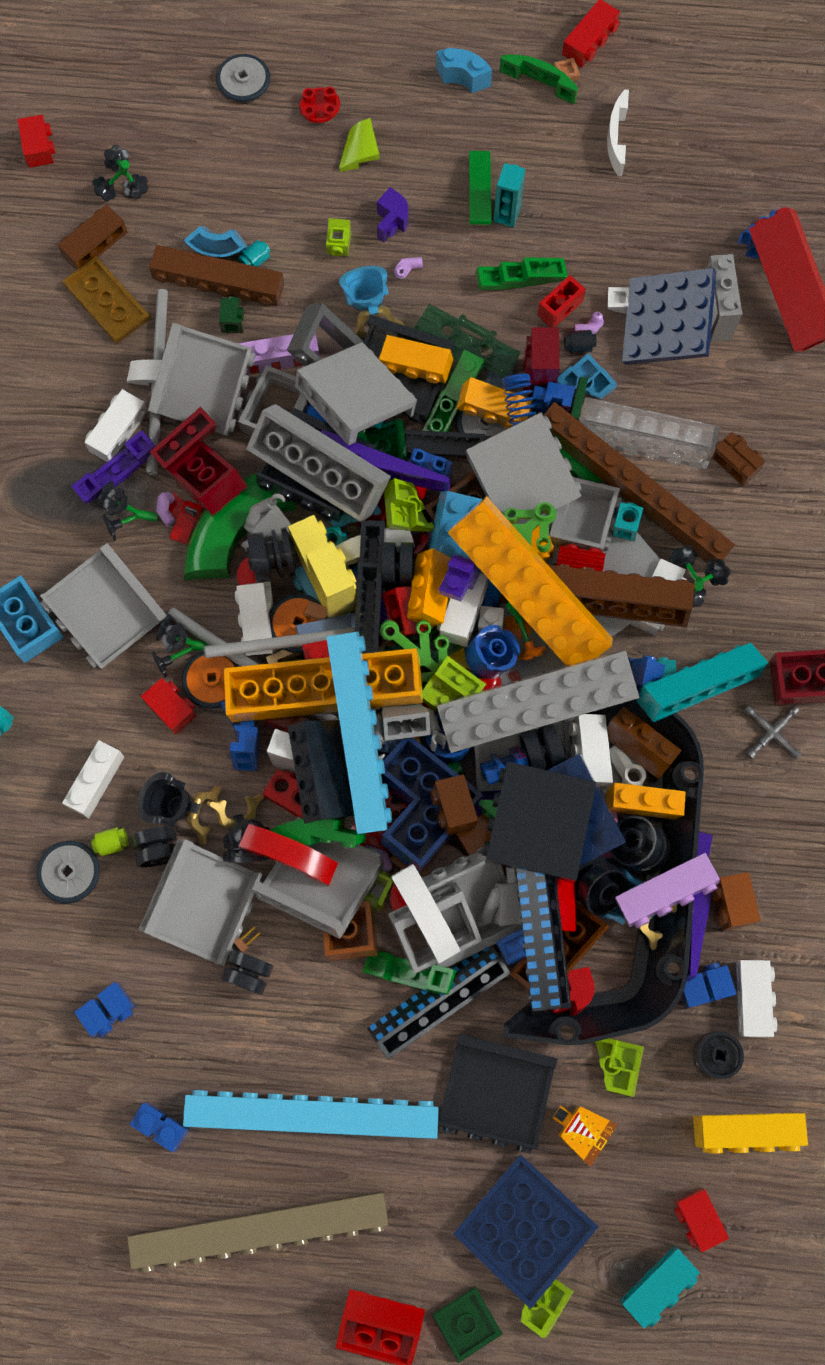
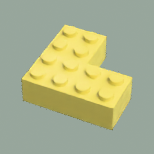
[288,515,357,618]

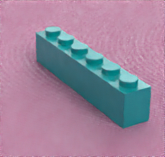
[637,643,768,722]

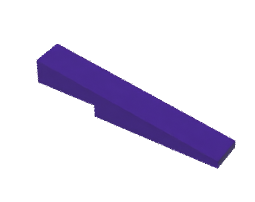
[321,430,450,492]
[686,831,713,982]

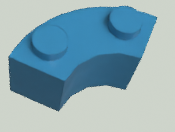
[436,48,492,93]
[184,226,248,257]

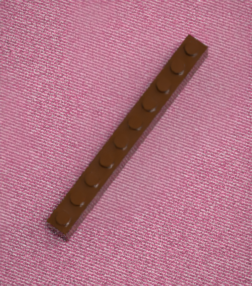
[543,402,735,563]

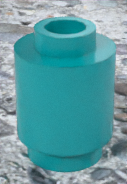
[238,240,271,267]

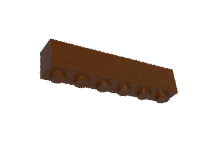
[149,245,284,306]

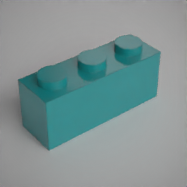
[493,163,526,228]
[619,1246,700,1329]

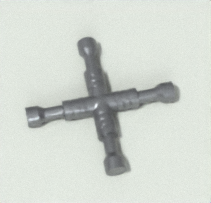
[743,705,802,760]

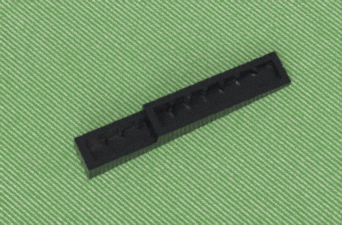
[404,430,493,458]
[355,520,386,654]

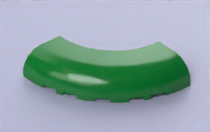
[184,471,296,580]

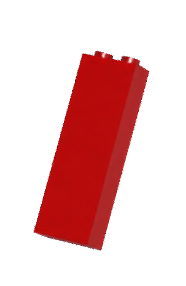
[749,207,825,353]

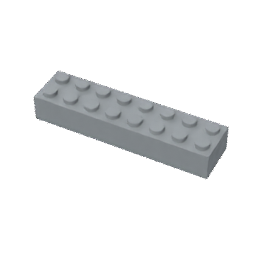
[436,650,639,753]

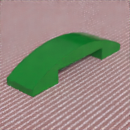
[499,54,578,104]
[362,951,456,995]

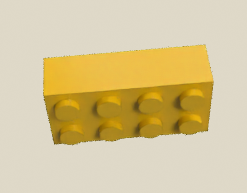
[693,1113,808,1154]

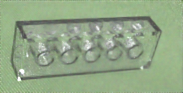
[579,397,720,470]

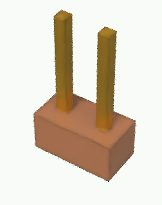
[234,927,260,953]

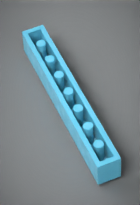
[326,632,392,834]

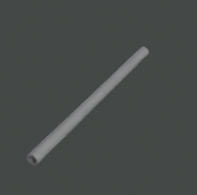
[146,289,168,476]
[168,608,337,721]
[203,624,392,658]

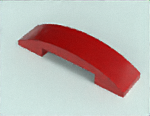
[239,824,338,886]

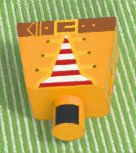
[552,1106,617,1166]

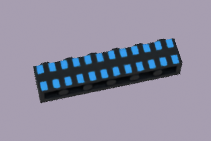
[514,868,572,1011]
[367,946,510,1060]

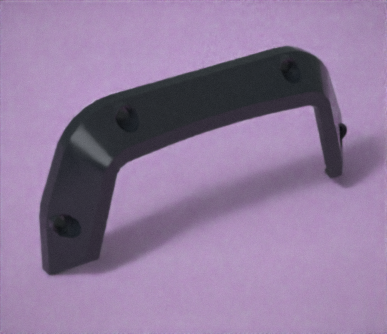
[502,671,704,1046]

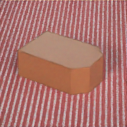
[304,601,327,621]

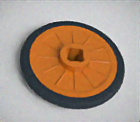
[269,594,328,653]
[182,651,240,709]

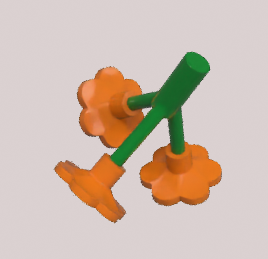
[504,602,546,660]

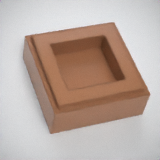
[553,58,580,81]

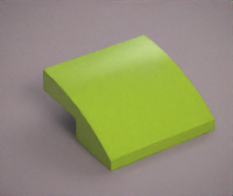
[422,656,486,713]

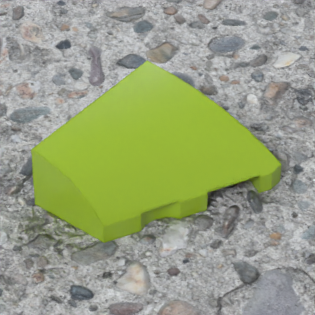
[339,118,379,172]
[384,478,434,532]
[595,1038,644,1097]
[521,1279,574,1338]

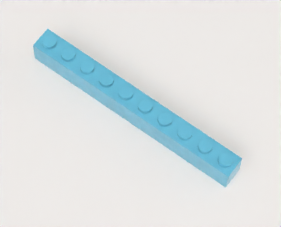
[183,1090,438,1139]

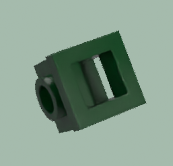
[219,297,244,333]

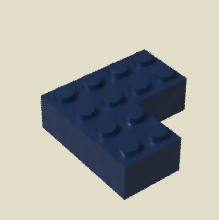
[381,737,483,874]

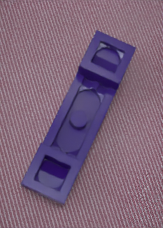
[71,430,155,504]

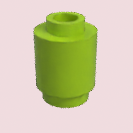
[91,827,129,857]

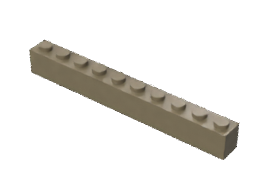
[128,1191,389,1273]

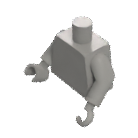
[241,494,295,551]
[373,704,446,759]
[476,866,522,931]

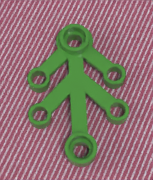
[504,502,556,552]
[380,620,449,682]

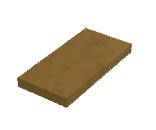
[62,256,151,345]

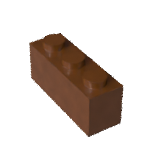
[58,204,128,270]
[607,706,681,779]

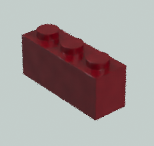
[150,406,218,472]

